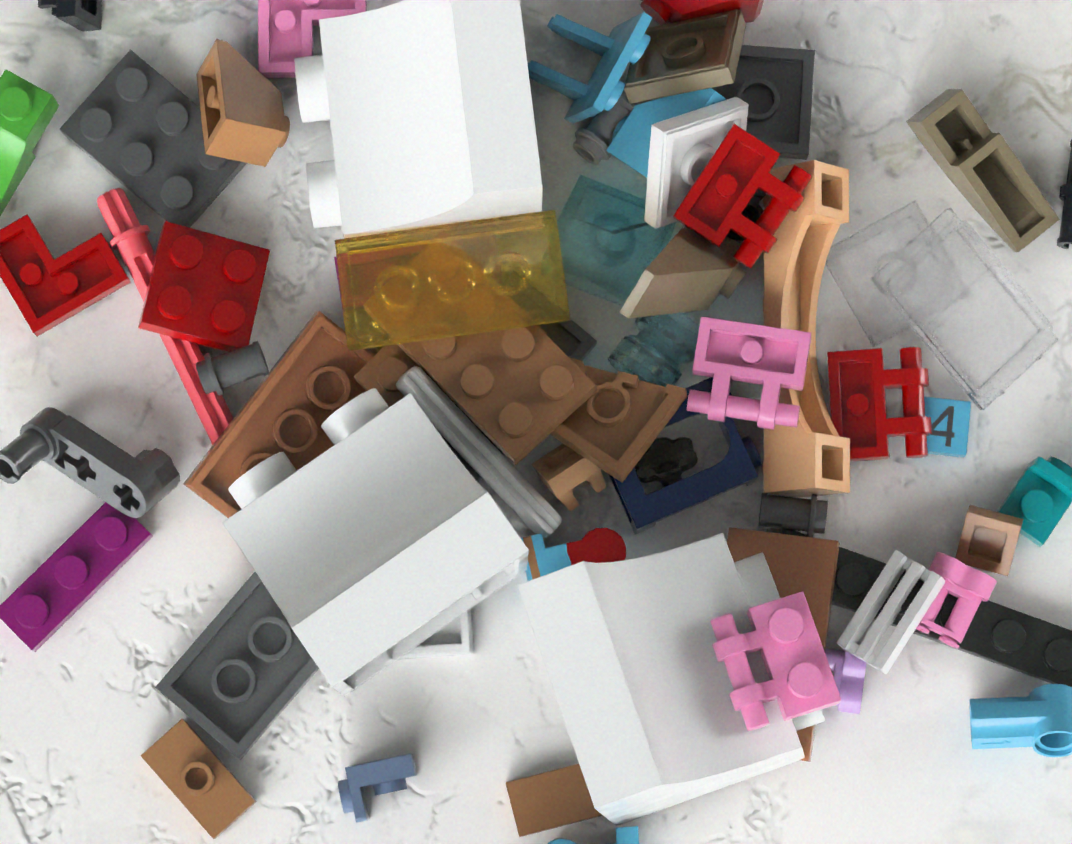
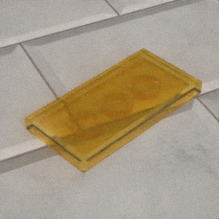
[335,210,570,351]

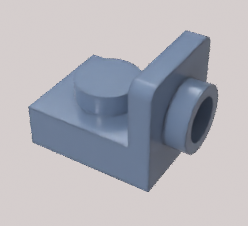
[338,754,417,823]

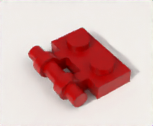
[673,124,812,269]
[827,347,932,462]

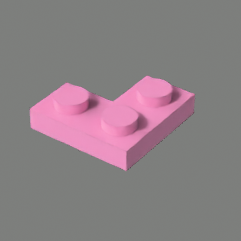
[258,0,367,78]

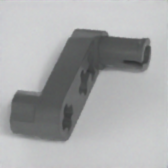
[0,407,180,518]

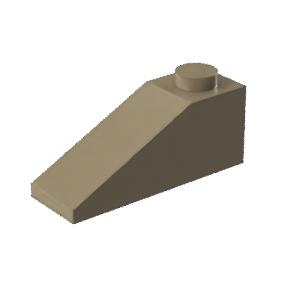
[619,225,746,318]

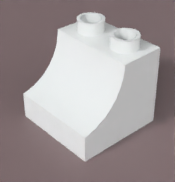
[294,0,543,255]
[222,388,529,696]
[517,533,825,826]

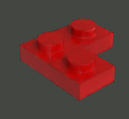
[0,214,131,337]

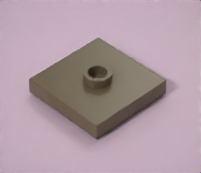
[624,9,746,104]

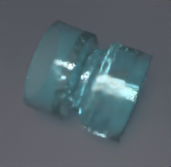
[608,313,699,387]

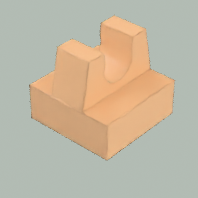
[531,444,606,511]

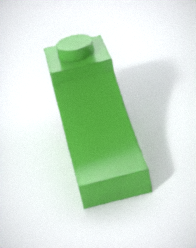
[0,69,59,216]

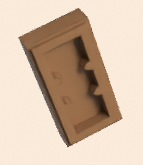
[141,719,257,839]

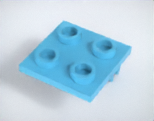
[528,12,653,124]

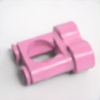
[916,552,997,649]

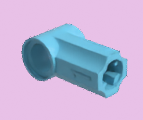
[969,684,1072,757]

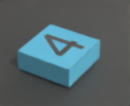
[924,397,971,458]

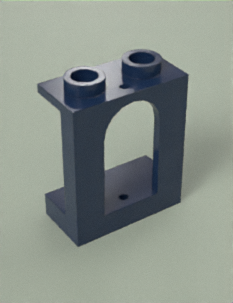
[608,377,762,535]

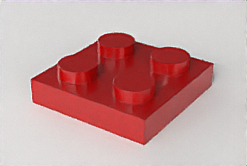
[138,221,270,352]

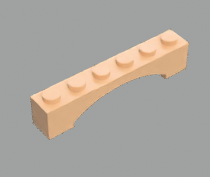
[762,160,850,498]

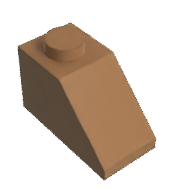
[196,39,290,167]

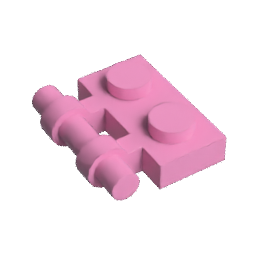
[687,316,811,430]
[710,591,841,731]

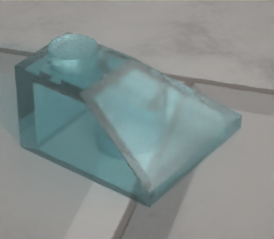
[541,175,677,307]

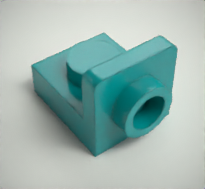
[997,456,1072,547]

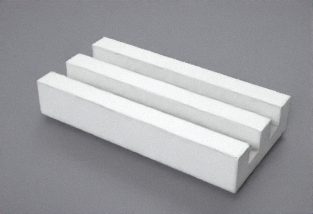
[836,550,946,675]

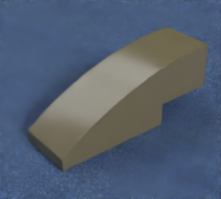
[906,89,1060,252]

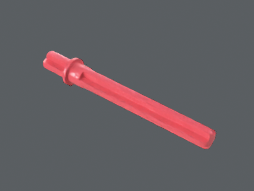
[97,188,233,445]

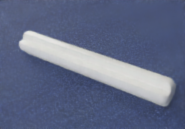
[396,366,562,538]

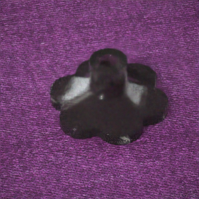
[634,437,698,488]

